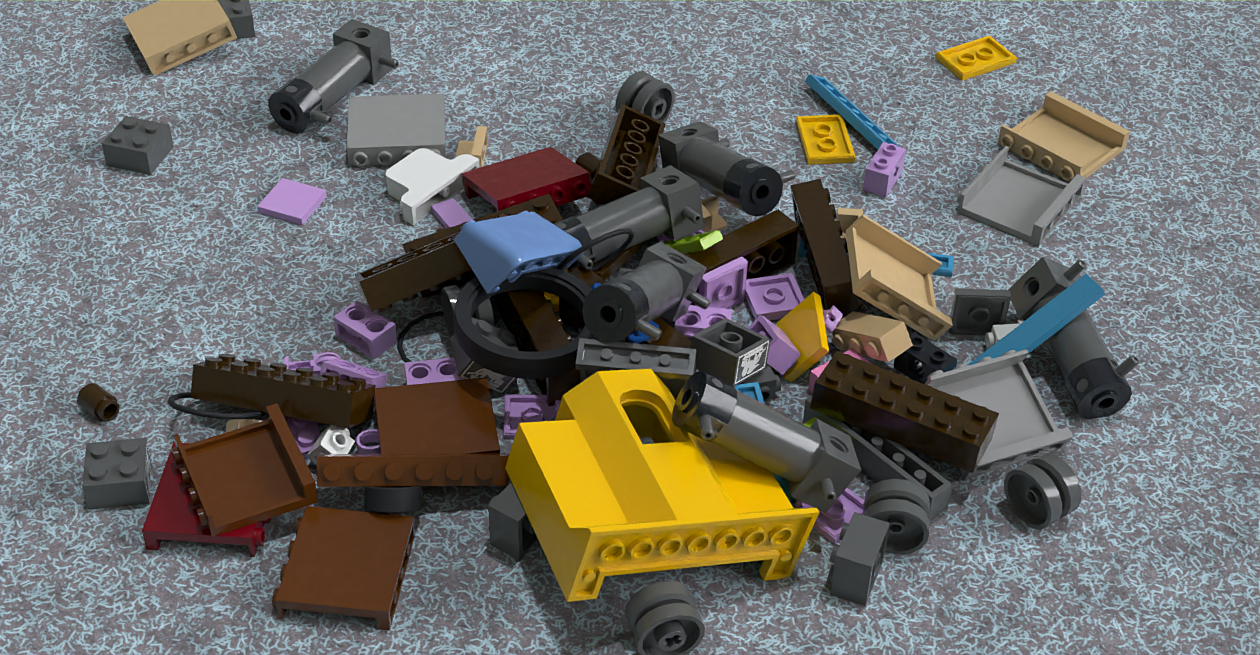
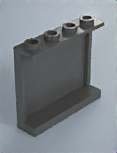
[575,338,696,400]

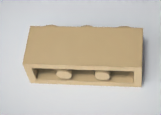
[831,311,913,362]

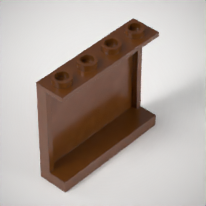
[375,377,500,454]
[171,403,318,537]
[272,506,415,631]

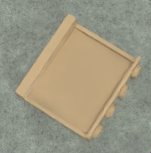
[122,0,237,75]
[998,91,1130,182]
[845,214,953,340]

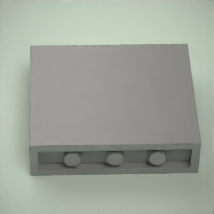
[347,93,446,166]
[957,146,1086,246]
[925,349,1073,479]

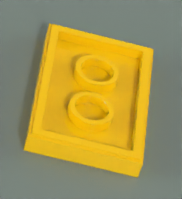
[935,35,1017,81]
[795,114,856,165]
[777,292,829,382]

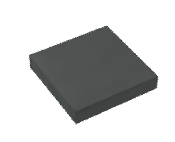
[949,288,1011,336]

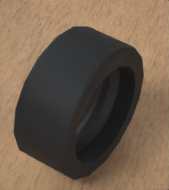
[364,486,422,513]

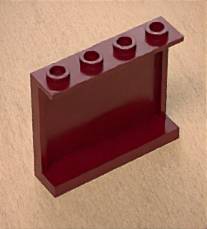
[461,147,591,211]
[142,442,271,557]

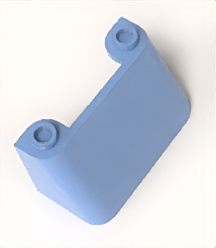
[454,211,584,294]

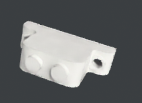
[386,148,480,225]

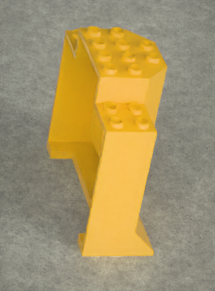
[505,369,819,602]

